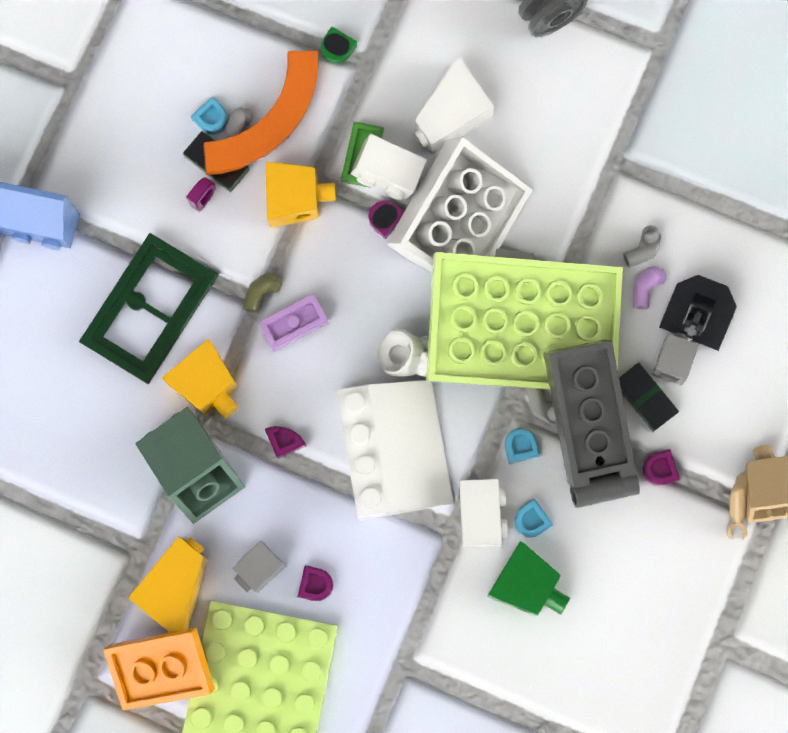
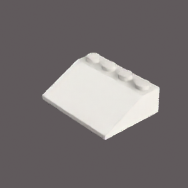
[386,137,533,273]
[336,380,454,521]

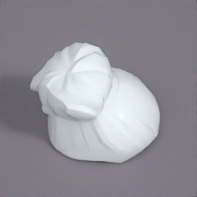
[376,329,429,377]

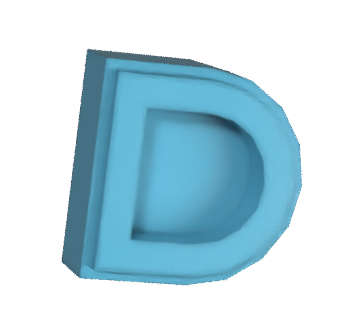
[190,96,228,135]
[505,428,540,464]
[514,498,553,538]

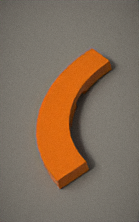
[203,51,318,175]

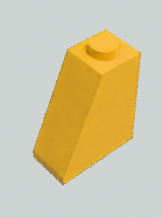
[128,536,208,633]

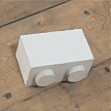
[351,133,427,200]
[459,479,508,548]

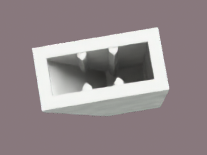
[413,57,494,154]

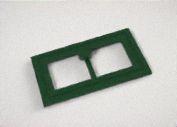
[79,233,218,385]

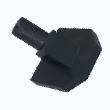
[659,275,737,351]

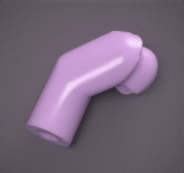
[633,266,667,309]

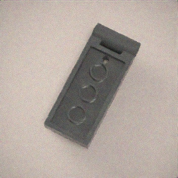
[543,339,640,508]

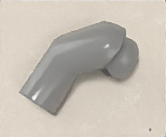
[225,107,253,138]
[623,226,661,268]
[526,388,557,424]

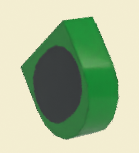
[321,26,357,64]

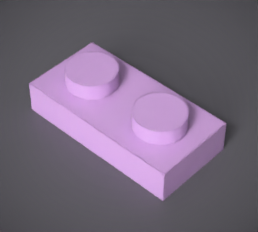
[258,294,329,352]

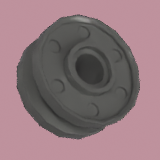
[518,0,588,37]

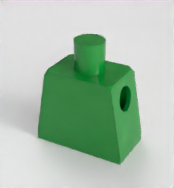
[487,541,570,616]

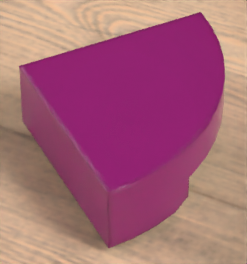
[265,426,307,459]

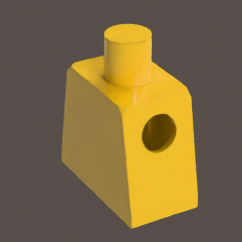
[265,162,336,228]
[162,339,239,419]

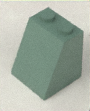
[135,406,245,524]

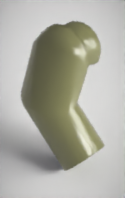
[243,273,282,313]

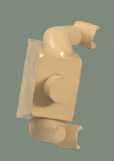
[726,445,788,540]

